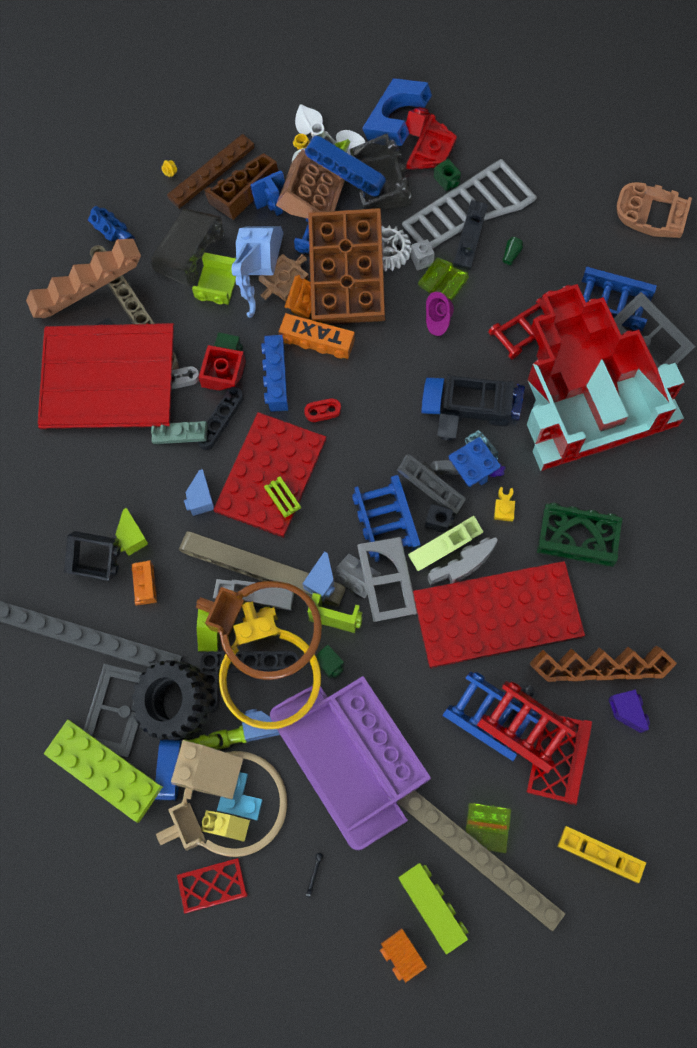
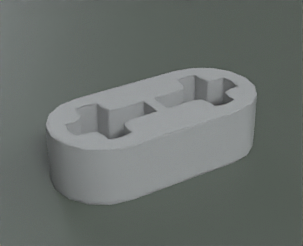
[171,366,199,389]

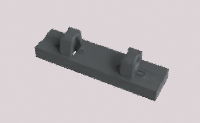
[396,454,466,515]

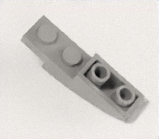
[427,537,498,586]
[213,579,294,610]

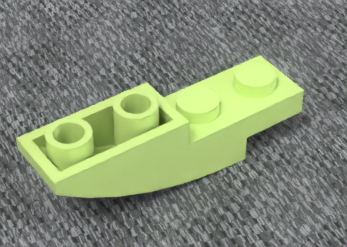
[408,516,483,571]

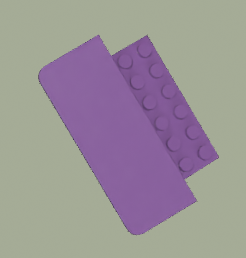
[270,676,431,850]

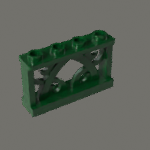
[536,503,623,567]

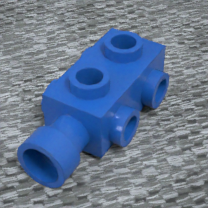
[88,206,135,241]

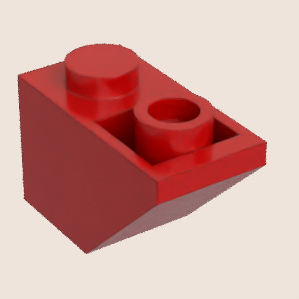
[406,107,432,137]

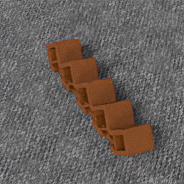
[529,646,677,682]

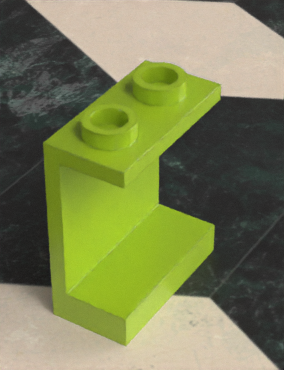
[192,252,236,305]

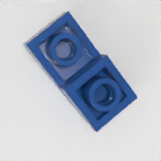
[421,378,445,414]

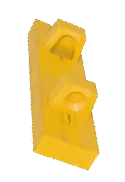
[557,826,646,883]

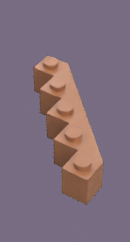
[26,239,141,318]

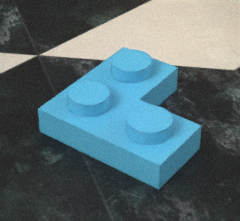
[217,772,263,821]

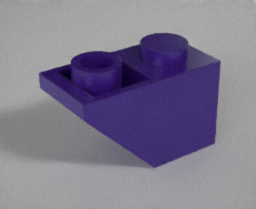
[608,689,650,733]

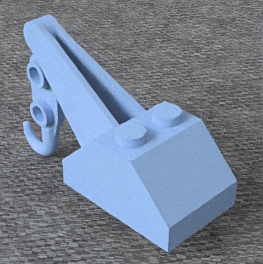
[232,226,283,318]

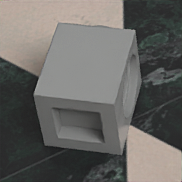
[410,239,434,270]

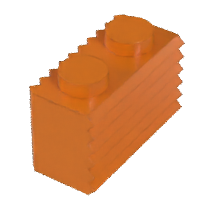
[380,928,427,983]

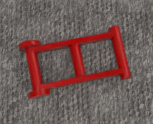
[488,297,542,360]

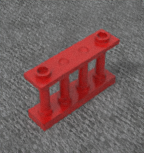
[477,681,577,773]

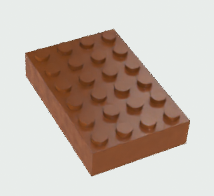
[308,208,386,324]

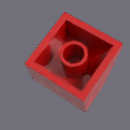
[199,345,246,391]

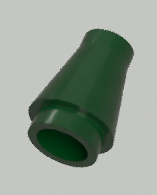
[502,237,523,265]

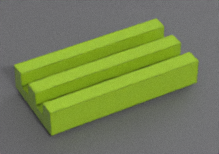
[264,477,301,518]

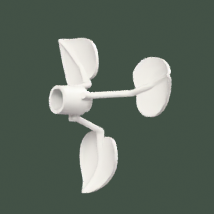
[292,104,365,162]

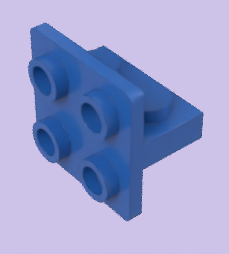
[251,170,285,216]
[449,437,500,487]

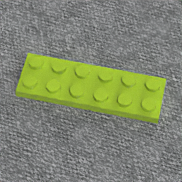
[44,719,163,823]

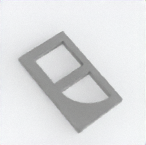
[357,537,417,622]

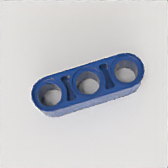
[155,739,182,801]

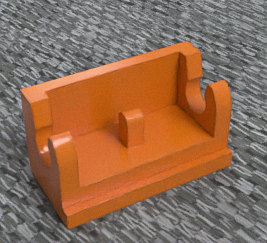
[132,560,157,606]

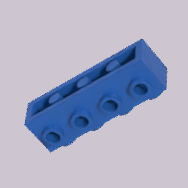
[261,335,288,412]

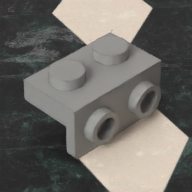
[333,553,381,598]

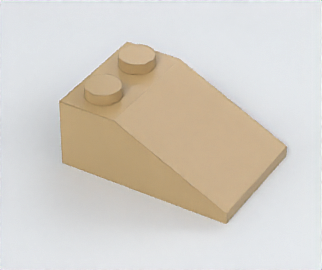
[171,740,243,800]

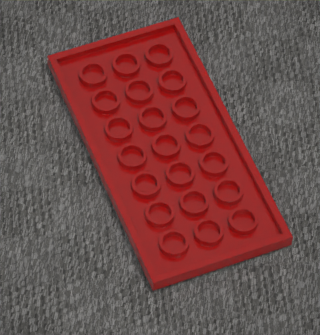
[413,561,585,668]

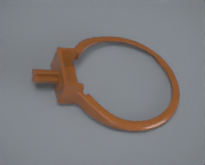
[196,581,322,680]

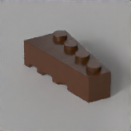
[204,153,279,220]

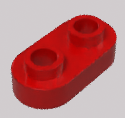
[304,398,341,422]

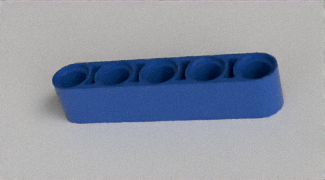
[305,136,386,196]

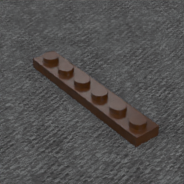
[167,134,255,209]

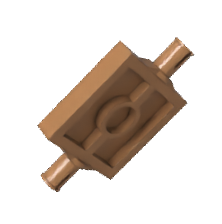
[259,254,309,301]

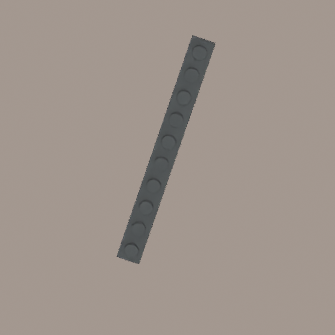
[0,601,183,667]

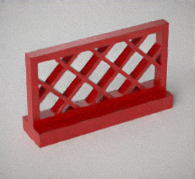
[527,716,592,806]

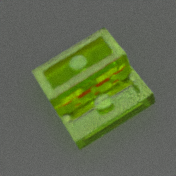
[418,257,469,301]
[465,803,511,854]

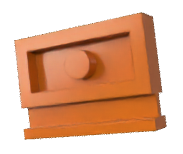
[284,275,311,319]

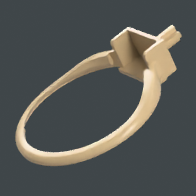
[156,751,287,857]

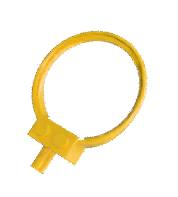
[219,602,321,729]

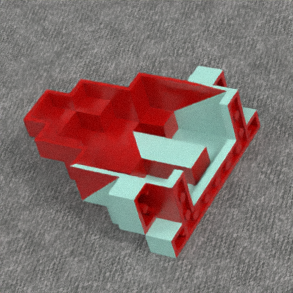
[527,284,685,471]

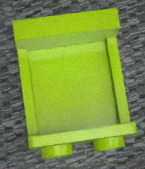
[308,593,363,633]

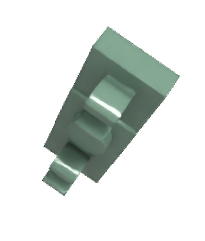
[151,421,208,444]

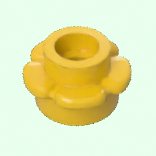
[293,134,309,150]
[162,160,177,177]

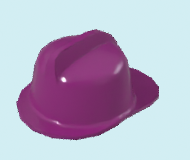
[426,291,454,336]

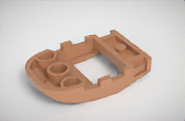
[617,182,692,238]

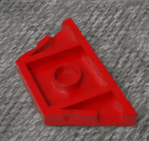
[406,114,457,169]

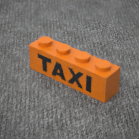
[279,313,355,359]

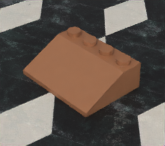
[276,149,344,218]

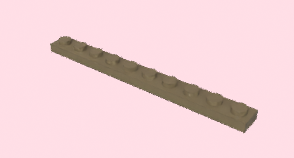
[396,790,565,931]

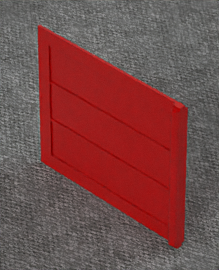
[38,323,174,429]

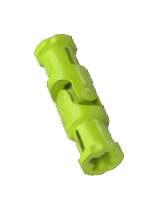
[183,725,247,750]

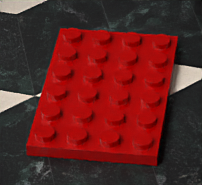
[213,412,327,538]

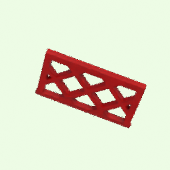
[177,858,247,914]

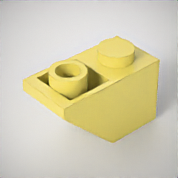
[201,810,250,841]

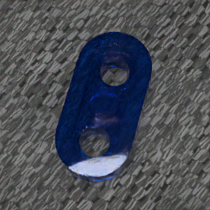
[511,385,525,421]

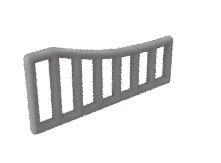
[402,159,537,249]

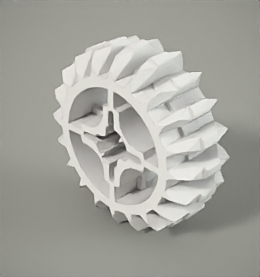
[382,225,411,272]

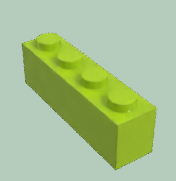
[398,863,468,955]

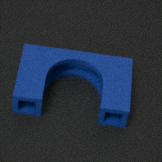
[362,78,432,146]

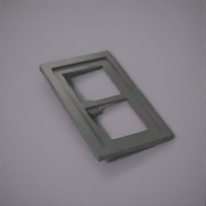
[614,292,696,368]
[83,664,142,758]

